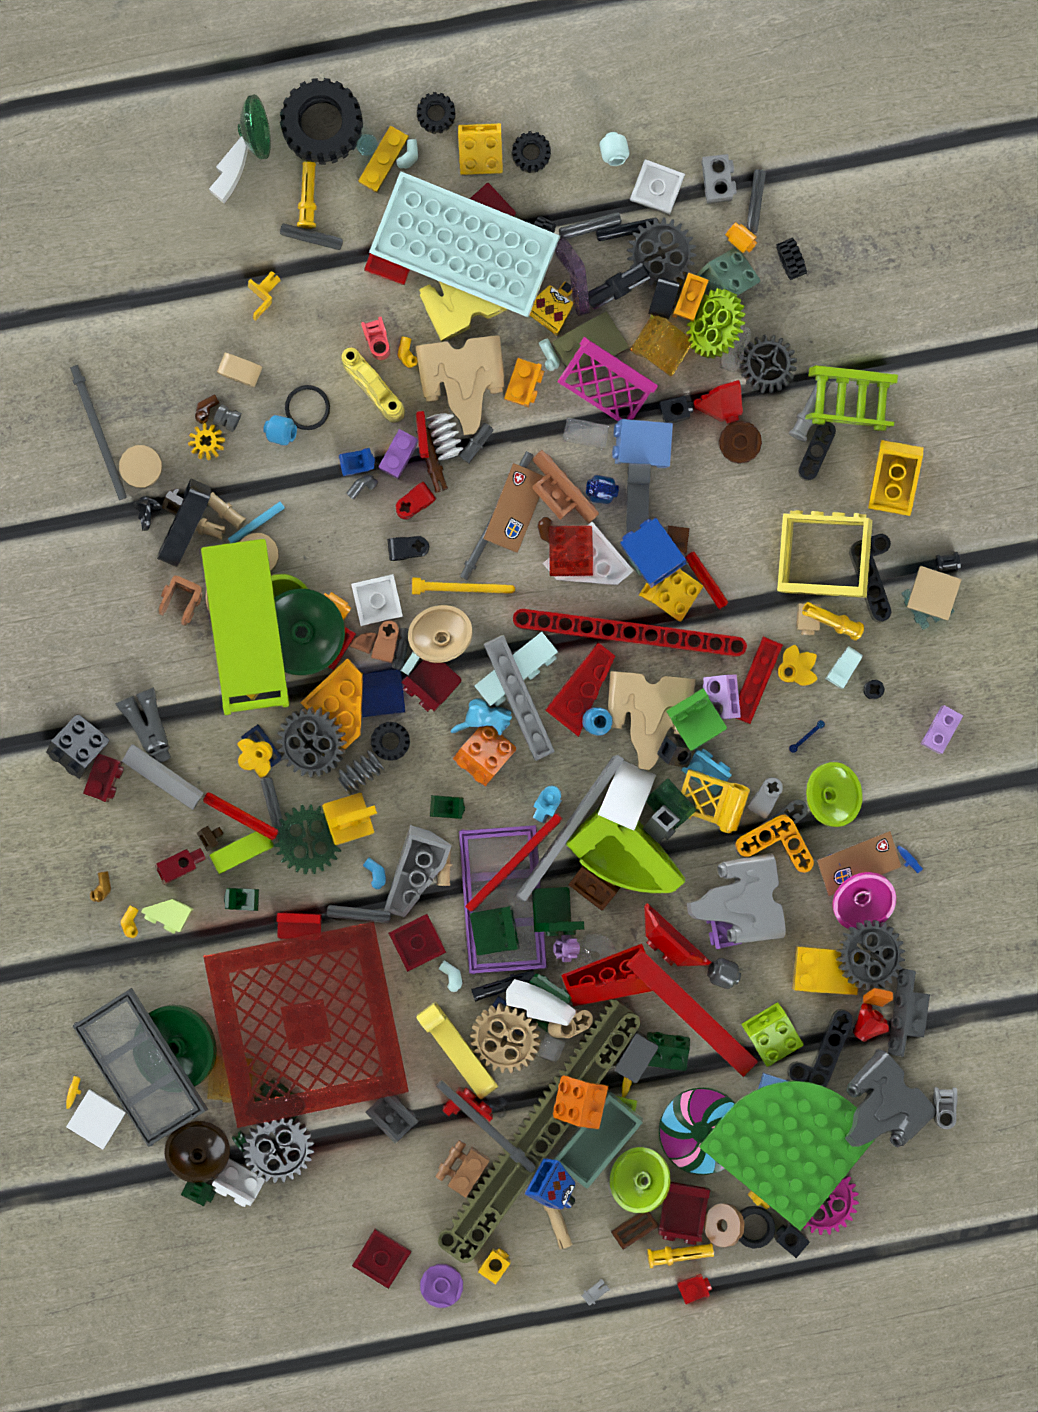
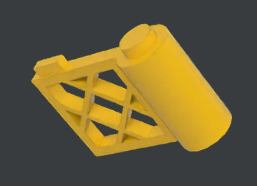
[675,769,750,833]

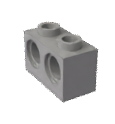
[701,154,737,204]

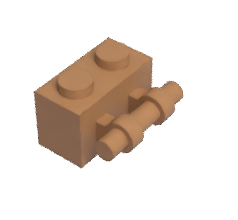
[435,1140,490,1198]

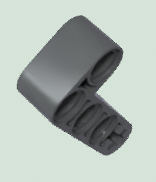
[626,463,651,534]

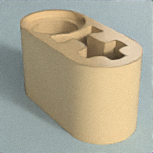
[217,352,263,387]
[548,1010,593,1038]

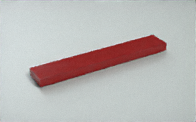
[465,813,563,912]

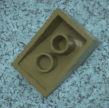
[552,311,629,382]

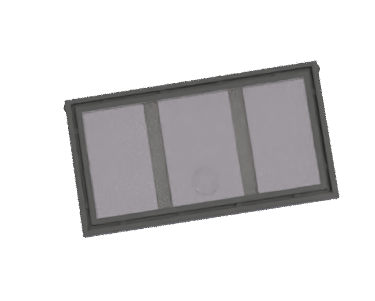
[73,988,208,1147]

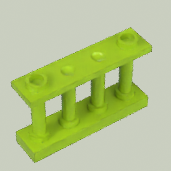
[805,365,898,431]

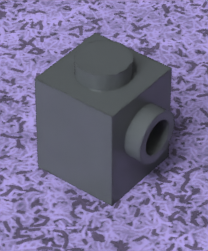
[643,805,680,844]

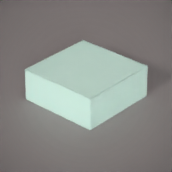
[401,653,420,676]

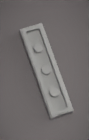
[122,744,203,810]

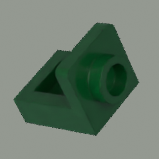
[430,795,465,819]
[224,888,259,911]

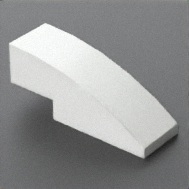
[209,134,249,203]
[506,979,575,1026]

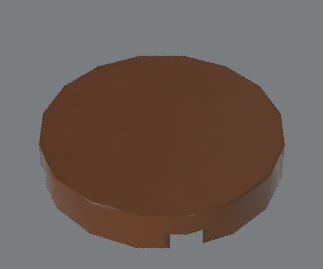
[719,420,762,464]

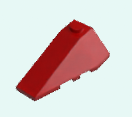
[693,380,743,424]

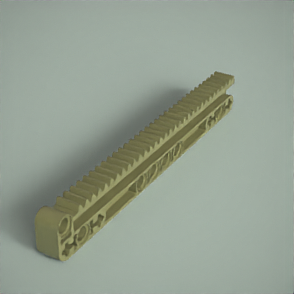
[438,999,640,1263]

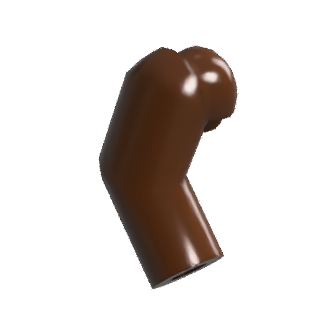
[195,394,220,424]
[537,517,562,548]

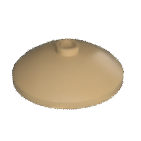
[408,605,473,663]

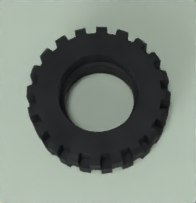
[280,78,363,165]

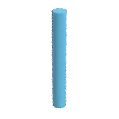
[227,502,285,543]

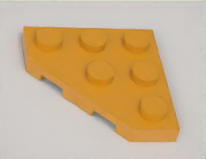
[300,658,363,750]

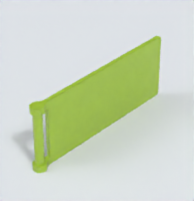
[201,539,290,716]

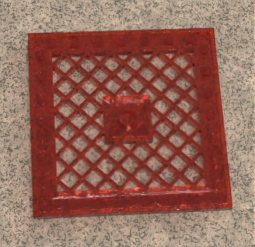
[203,922,409,1128]

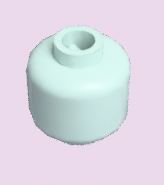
[599,132,629,166]

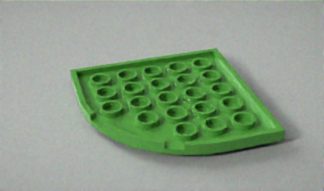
[699,1081,877,1231]

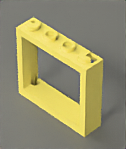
[777,510,872,598]

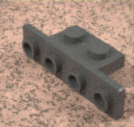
[888,968,930,1057]

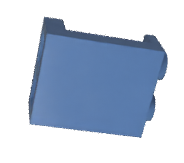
[612,419,673,468]

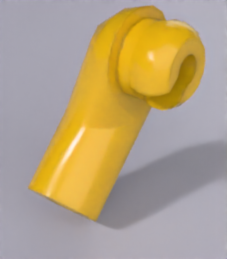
[397,337,418,368]
[120,905,139,938]

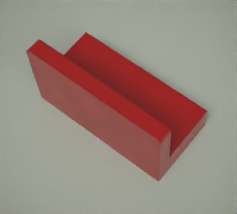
[277,912,322,940]

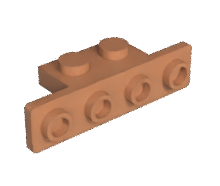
[532,450,599,523]

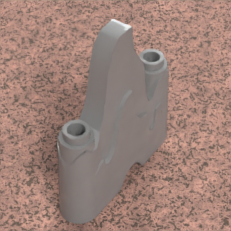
[687,853,786,944]

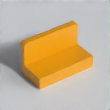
[673,273,709,322]

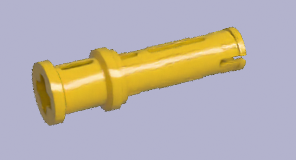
[297,162,317,229]
[802,602,864,641]
[647,1243,714,1268]

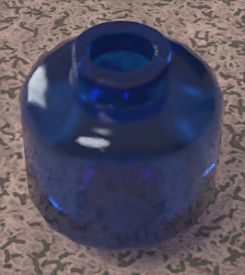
[586,475,619,504]

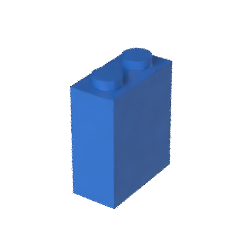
[620,518,687,588]

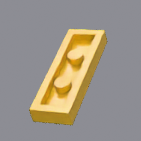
[358,126,409,193]

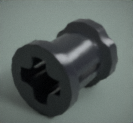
[936,552,961,573]
[863,680,885,700]

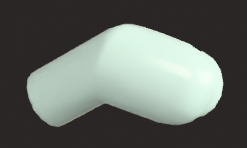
[396,139,418,169]
[539,338,560,371]
[439,960,462,992]

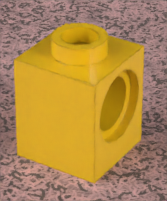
[478,1248,511,1285]

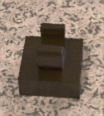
[162,489,183,516]
[196,826,224,852]

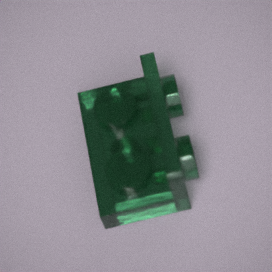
[646,778,696,829]

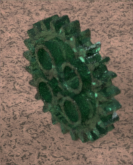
[273,804,342,875]

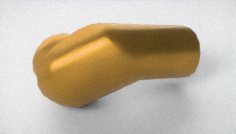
[90,871,111,902]

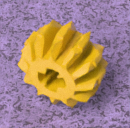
[188,423,225,461]

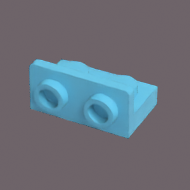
[681,749,732,796]

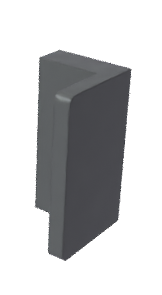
[614,1031,658,1083]

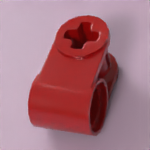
[396,481,437,520]

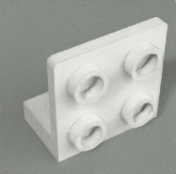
[212,1158,265,1207]

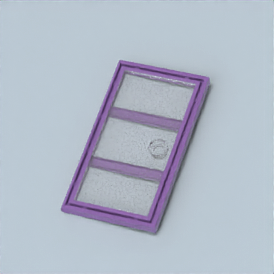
[459,825,547,974]

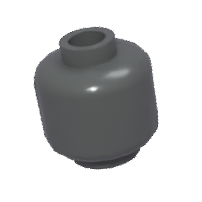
[707,958,741,989]

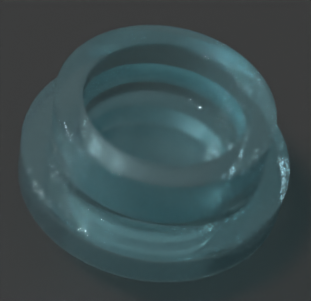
[356,134,378,156]

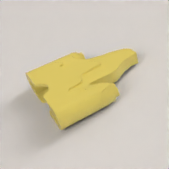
[419,281,508,342]
[341,347,405,423]

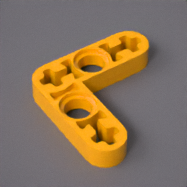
[735,815,814,873]

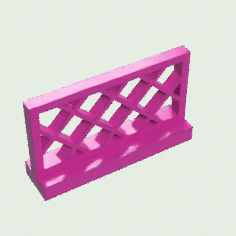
[557,337,658,421]

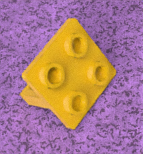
[322,793,377,845]

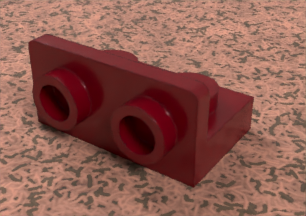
[83,753,124,802]

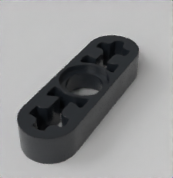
[798,422,836,481]

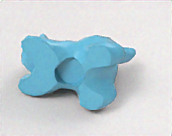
[451,699,512,735]

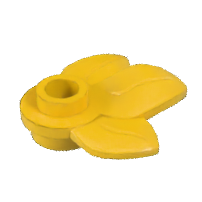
[778,645,818,686]
[237,738,273,778]

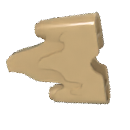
[415,336,505,436]
[608,671,696,770]

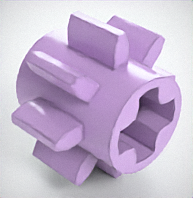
[553,935,580,962]

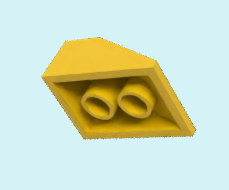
[868,440,924,516]
[792,946,859,995]

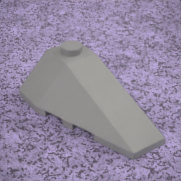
[384,825,451,917]

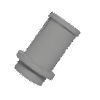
[581,1279,610,1306]

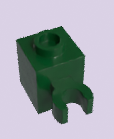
[181,1181,216,1206]

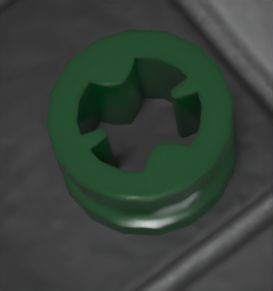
[232,1130,248,1152]

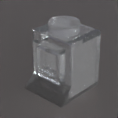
[536,1033,566,1064]

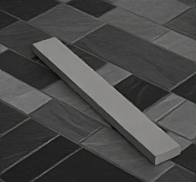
[516,755,624,901]

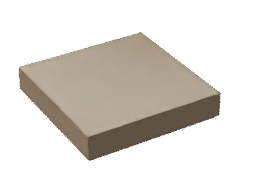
[907,566,962,621]

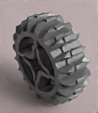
[739,334,797,393]

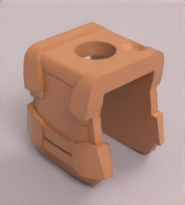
[159,575,203,626]

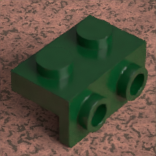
[647,1032,690,1071]

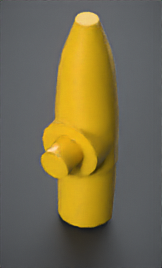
[66,1076,81,1109]
[622,1077,632,1098]

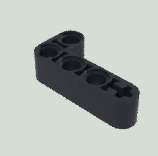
[157,478,211,567]
[849,534,892,623]
[787,1009,853,1087]

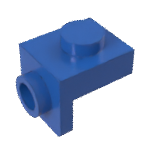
[338,448,375,476]

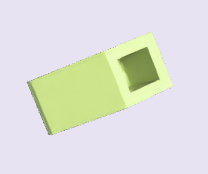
[141,899,193,934]

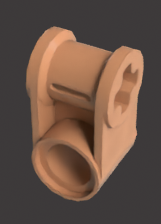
[371,621,399,663]

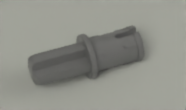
[458,423,493,464]

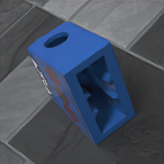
[525,1158,575,1210]

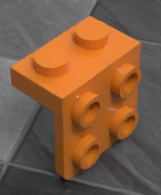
[453,726,516,786]
[553,1075,608,1129]

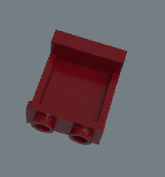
[658,1181,710,1245]

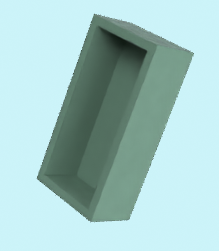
[554,1091,643,1189]

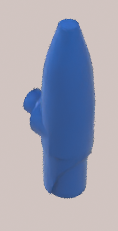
[897,846,923,873]

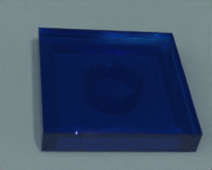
[362,670,406,717]

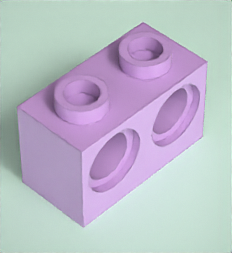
[703,675,741,720]
[921,705,963,754]

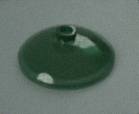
[238,94,271,160]

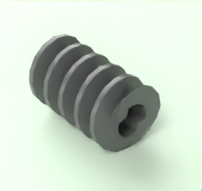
[337,750,385,795]

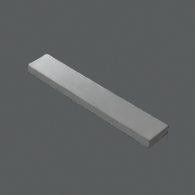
[483,635,555,761]

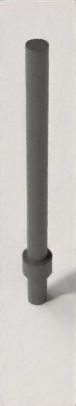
[436,1080,536,1173]

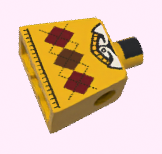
[529,281,574,336]

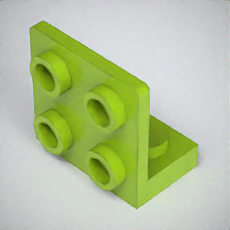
[741,1002,803,1067]

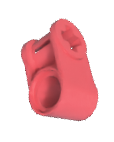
[361,316,390,360]

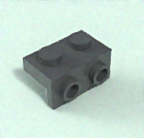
[365,1090,418,1143]

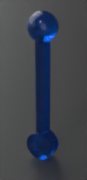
[789,720,825,753]

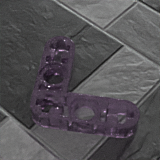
[555,238,590,316]

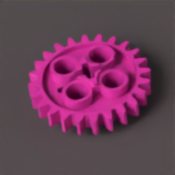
[803,1176,859,1235]

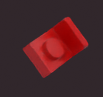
[677,1273,712,1304]

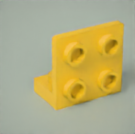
[458,123,503,175]
[639,569,703,622]

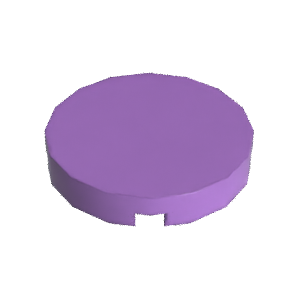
[420,1264,463,1308]

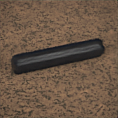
[596,217,659,241]

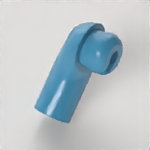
[363,857,386,889]

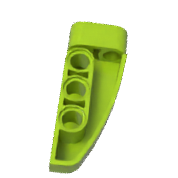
[566,805,685,893]

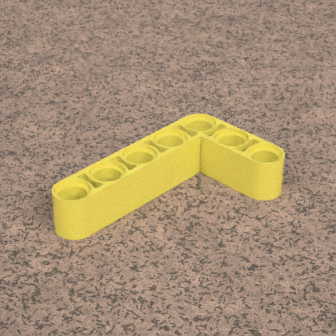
[416,1002,498,1100]

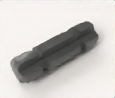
[392,628,409,670]

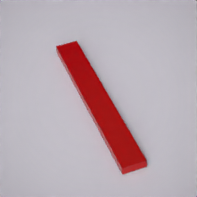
[626,949,758,1077]

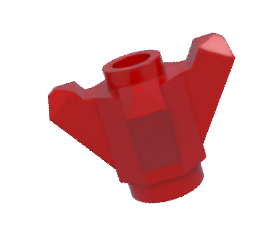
[853,1003,889,1042]

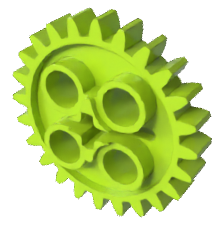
[686,288,746,359]

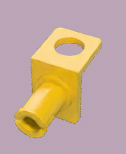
[248,272,281,321]

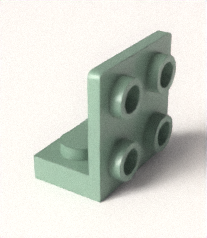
[696,247,761,296]

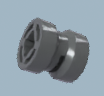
[213,404,242,432]

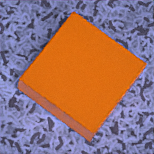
[863,988,893,1007]

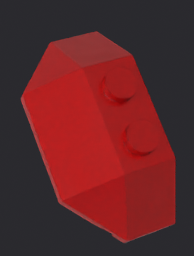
[644,903,711,966]

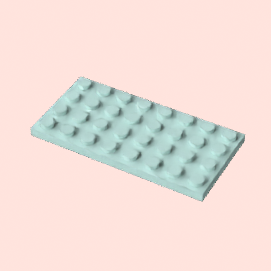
[369,171,560,317]

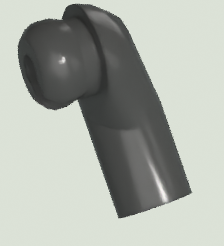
[347,475,378,499]

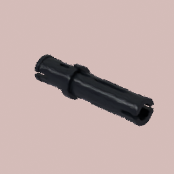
[471,969,535,1002]

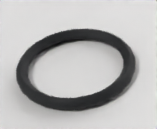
[285,385,330,430]

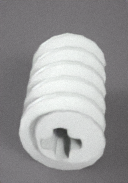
[426,413,463,461]

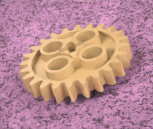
[470,1003,541,1073]

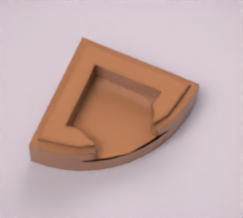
[350,633,378,654]

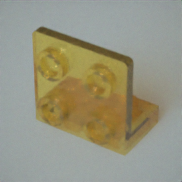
[629,315,692,376]

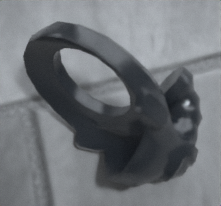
[134,496,161,531]

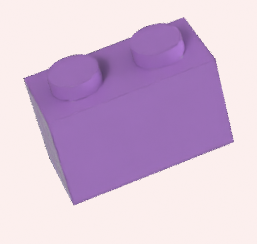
[379,429,418,480]

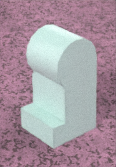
[825,646,863,689]

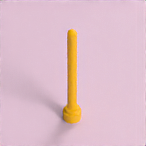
[412,577,515,595]

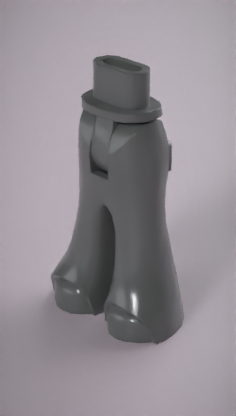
[115,687,171,763]

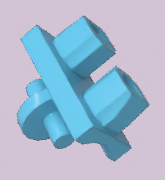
[533,786,562,823]

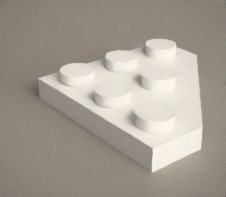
[543,522,634,585]

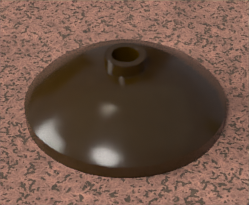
[164,1121,230,1183]

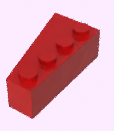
[561,943,653,1006]

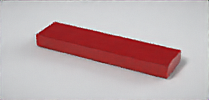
[735,636,783,724]

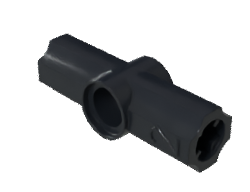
[586,262,651,310]

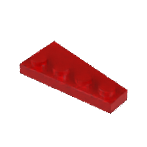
[544,642,615,737]

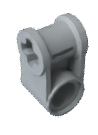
[747,777,783,820]
[933,1087,957,1129]

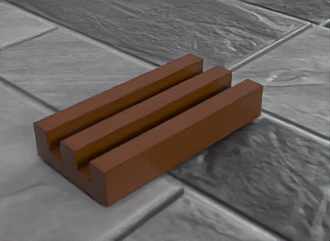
[611,1211,659,1250]

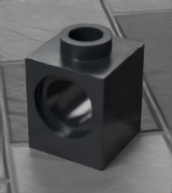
[659,396,693,423]
[657,736,697,768]
[775,1222,810,1258]

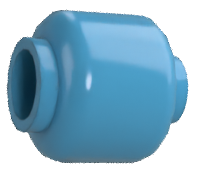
[263,415,297,445]
[582,707,613,736]

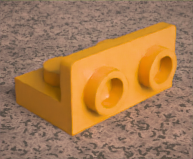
[504,358,545,408]

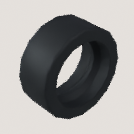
[739,1206,775,1249]

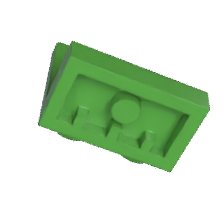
[667,688,727,751]

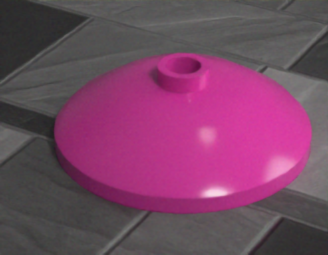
[832,872,896,929]

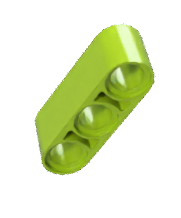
[209,831,274,875]

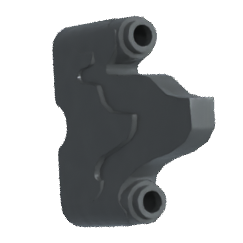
[845,1050,936,1147]

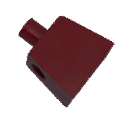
[155,848,206,885]

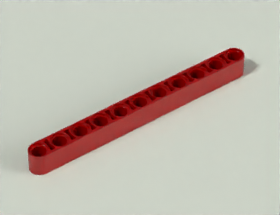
[513,609,747,657]

